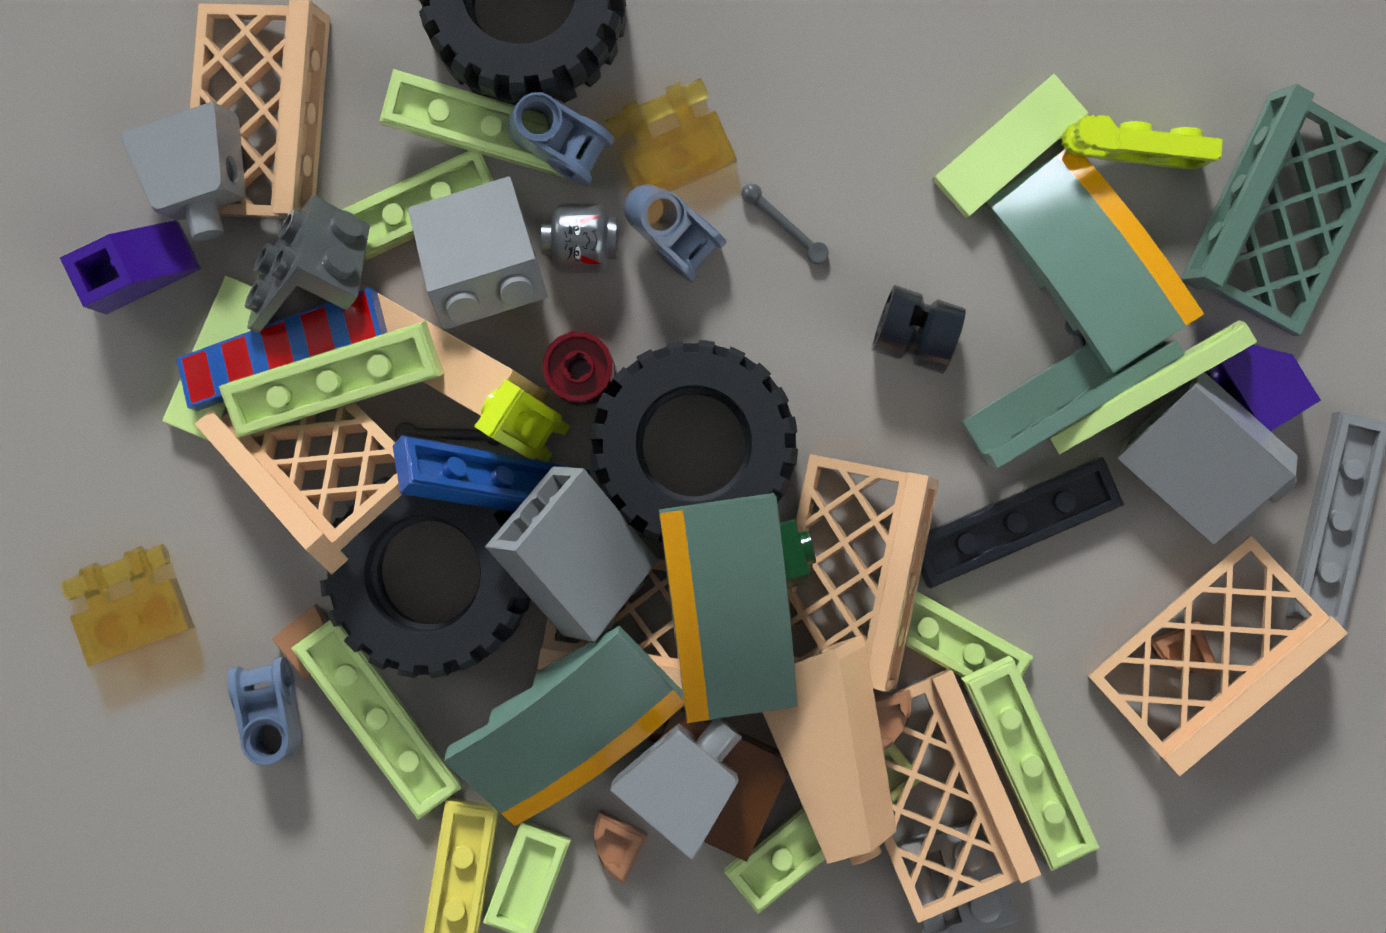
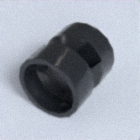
[871,285,966,374]

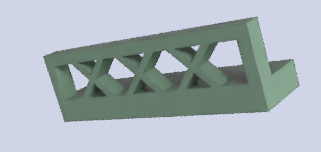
[960,340,1185,468]

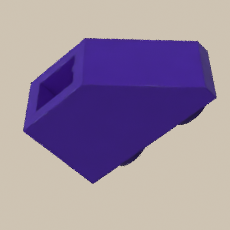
[60,220,201,315]
[1205,345,1321,431]

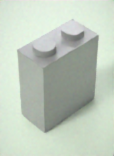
[408,176,548,331]
[1118,372,1298,545]
[485,467,659,642]

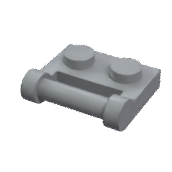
[896,818,1018,933]

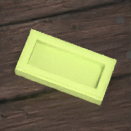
[483,820,572,933]

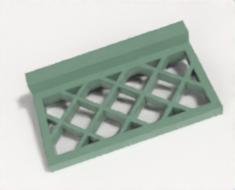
[1181,84,1386,336]

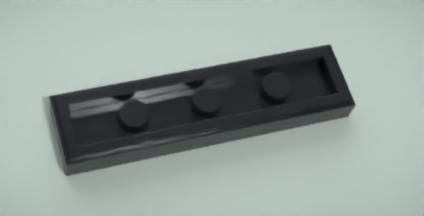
[921,457,1124,589]

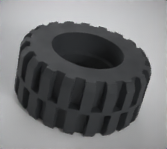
[419,0,627,106]
[590,340,798,542]
[320,476,531,678]

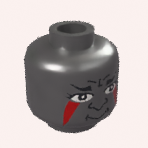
[541,204,618,273]

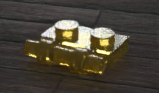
[604,78,737,192]
[61,544,195,667]

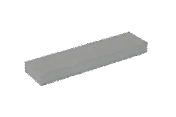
[1286,412,1386,628]

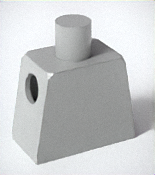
[120,101,246,241]
[610,718,742,859]

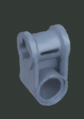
[508,92,615,186]
[624,184,727,282]
[227,657,302,765]

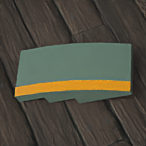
[985,150,1204,374]
[659,493,798,723]
[443,626,684,826]

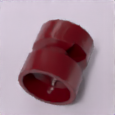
[542,331,616,406]

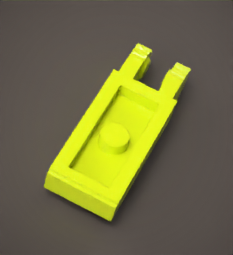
[1060,114,1223,170]
[474,379,571,462]

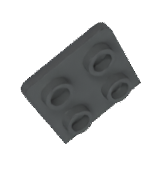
[245,195,370,333]

